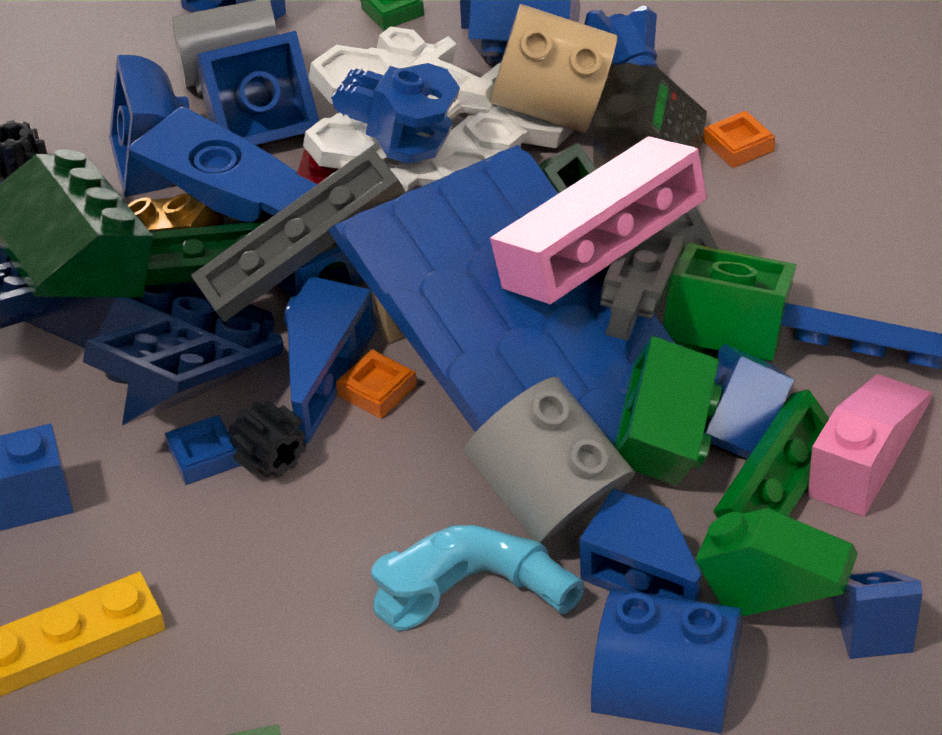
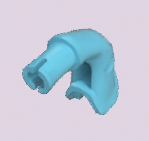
[371,525,584,632]

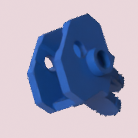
[331,63,460,164]

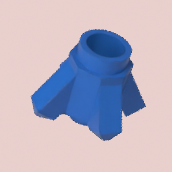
[584,5,659,89]

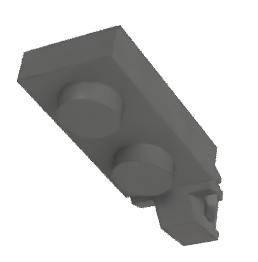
[600,230,685,341]

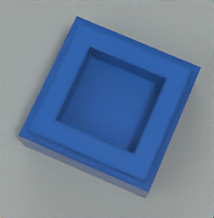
[164,414,241,485]

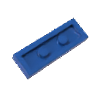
[781,303,942,369]

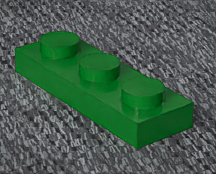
[713,389,829,518]

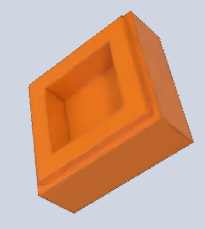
[703,110,776,168]
[336,349,417,419]

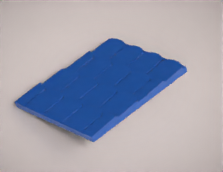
[327,145,682,445]

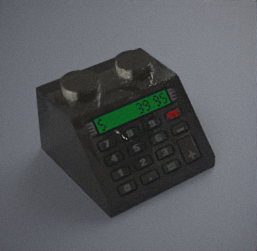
[593,63,707,169]

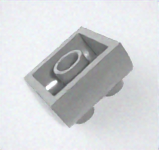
[172,0,277,95]
[463,377,635,543]

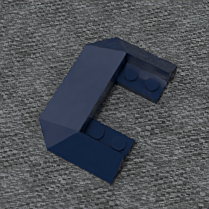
[0,246,284,426]

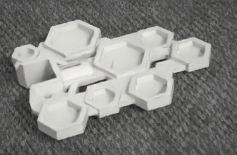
[303,27,574,196]

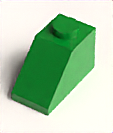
[695,508,858,617]

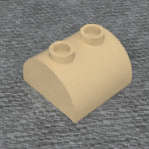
[489,4,617,133]

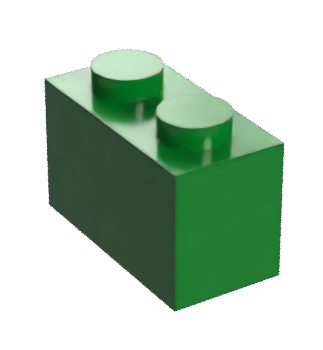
[614,336,722,486]

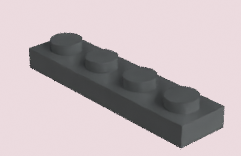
[191,146,406,322]

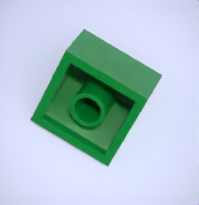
[663,243,797,361]

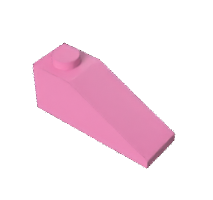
[808,374,932,517]

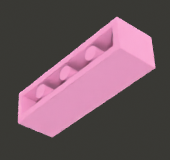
[490,136,707,304]

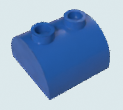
[197,31,319,145]
[109,55,189,197]
[591,588,742,734]

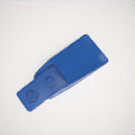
[129,107,317,222]

